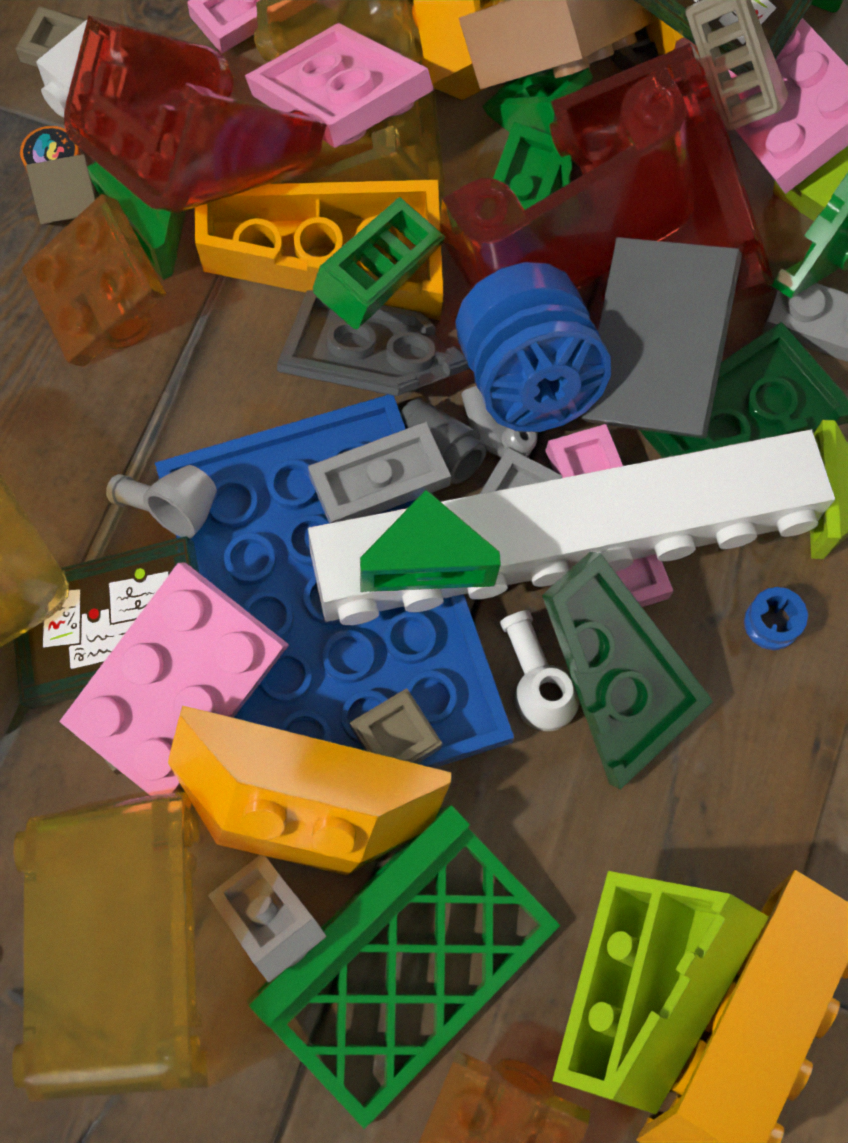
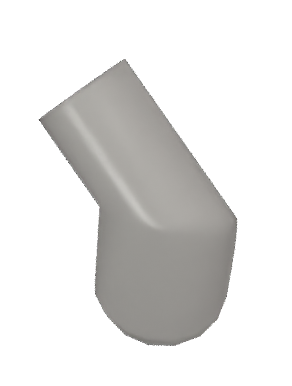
[461,386,537,458]

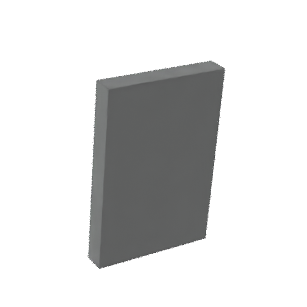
[581,237,742,439]

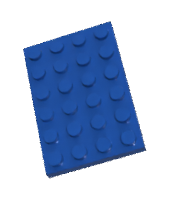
[155,395,514,768]

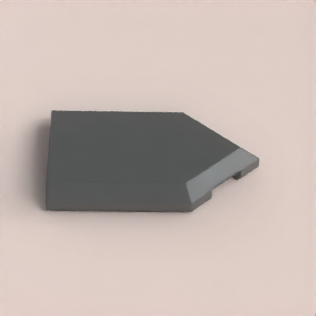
[277,290,470,396]

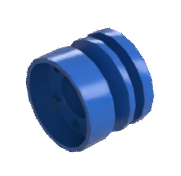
[455,262,611,432]

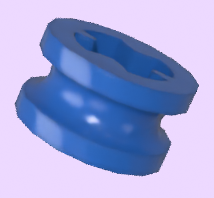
[744,587,808,650]

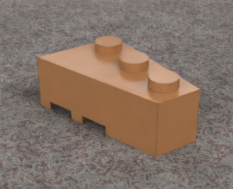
[458,0,654,89]

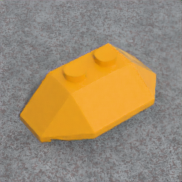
[168,705,451,876]

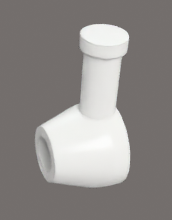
[500,610,580,731]

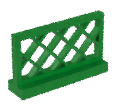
[247,805,560,1129]

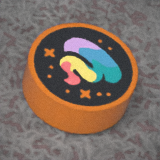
[20,126,81,174]

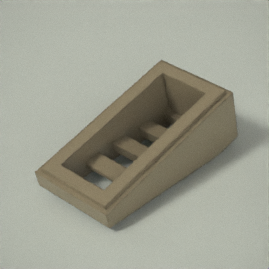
[685,0,789,131]

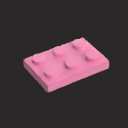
[702,12,848,194]
[245,23,434,148]
[59,563,289,805]

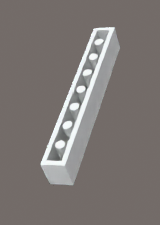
[308,429,835,625]

